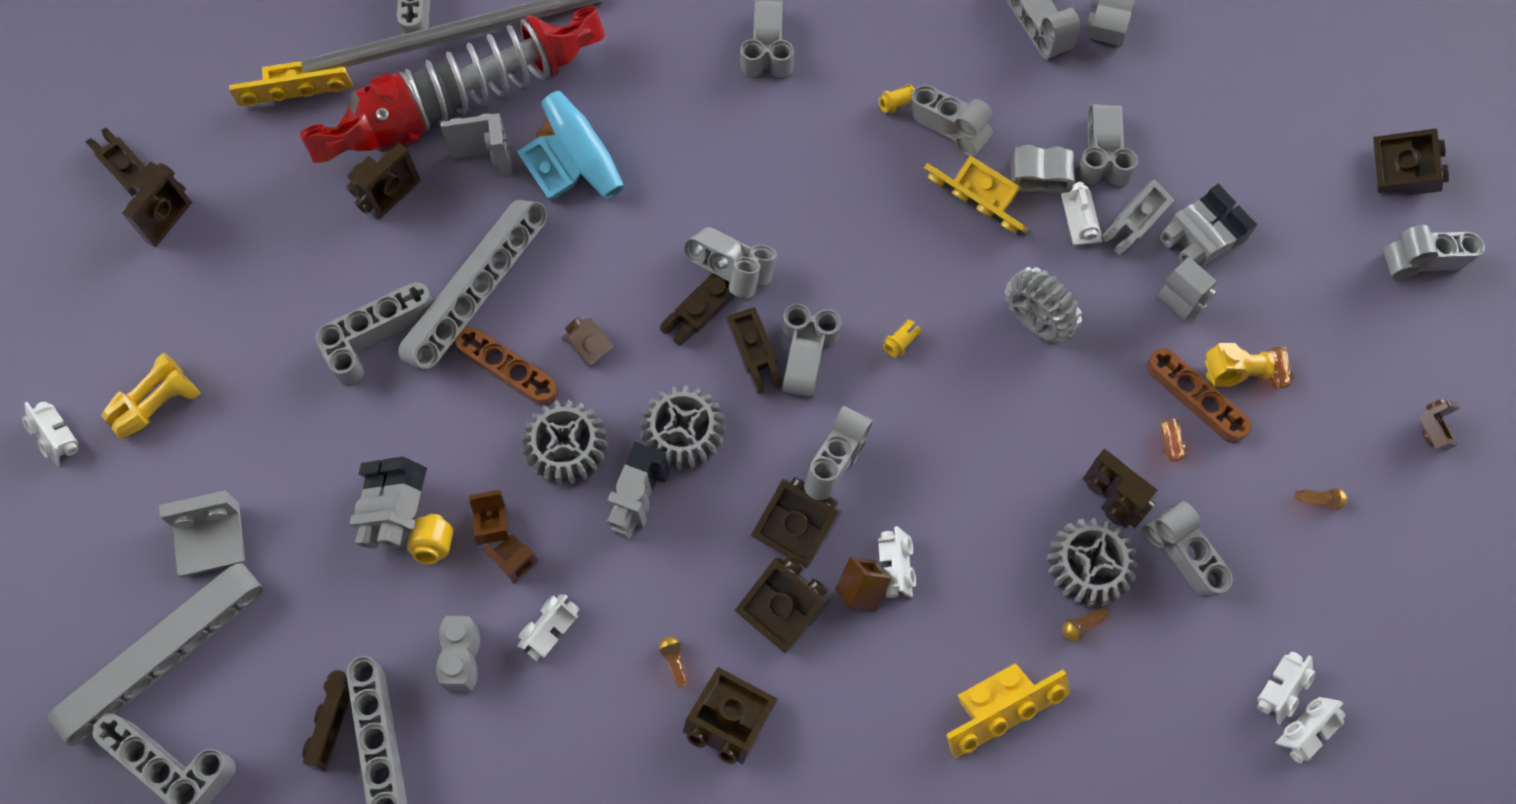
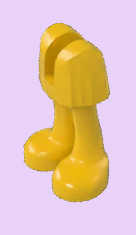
[101,353,201,440]

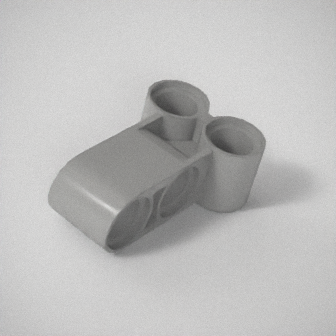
[740,0,794,78]
[912,85,993,157]
[1076,104,1138,187]
[1382,225,1485,280]
[683,227,777,298]
[782,304,841,398]
[804,406,873,500]
[1143,501,1233,596]

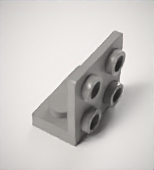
[440,113,513,177]
[159,490,245,577]

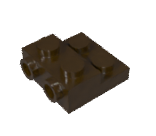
[1373,128,1449,195]
[346,143,421,220]
[122,162,192,248]
[1083,448,1158,529]
[751,477,842,569]
[734,557,831,653]
[683,667,778,765]

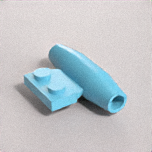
[517,91,624,202]

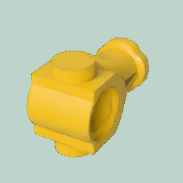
[1205,343,1275,387]

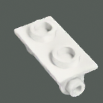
[1061,182,1103,246]
[22,402,78,467]
[878,526,916,598]
[517,594,580,662]
[1257,652,1316,725]
[1275,697,1346,763]

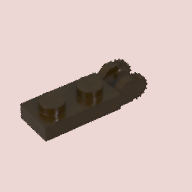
[85,127,146,197]
[660,273,735,346]
[726,307,783,394]
[302,670,350,772]

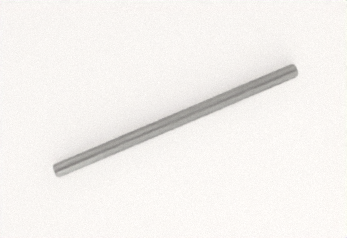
[301,0,604,73]

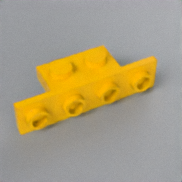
[229,61,353,106]
[924,155,1029,234]
[946,663,1070,759]

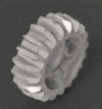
[1004,267,1082,344]
[640,384,726,470]
[521,399,608,485]
[1047,517,1138,607]

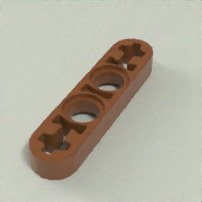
[455,327,558,406]
[1146,348,1251,443]

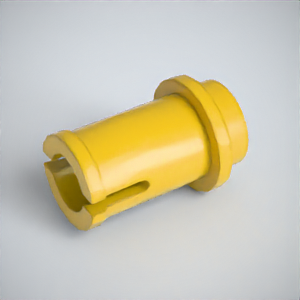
[878,84,915,114]
[883,320,921,358]

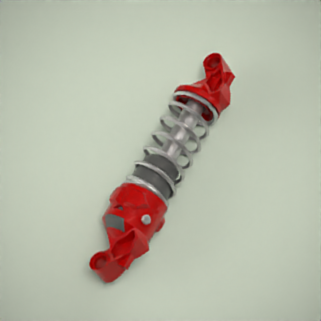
[300,6,606,163]

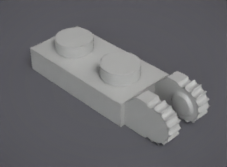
[1101,179,1174,255]

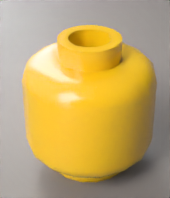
[407,514,453,565]

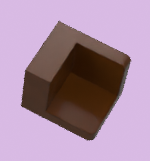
[483,534,538,584]
[835,557,892,611]

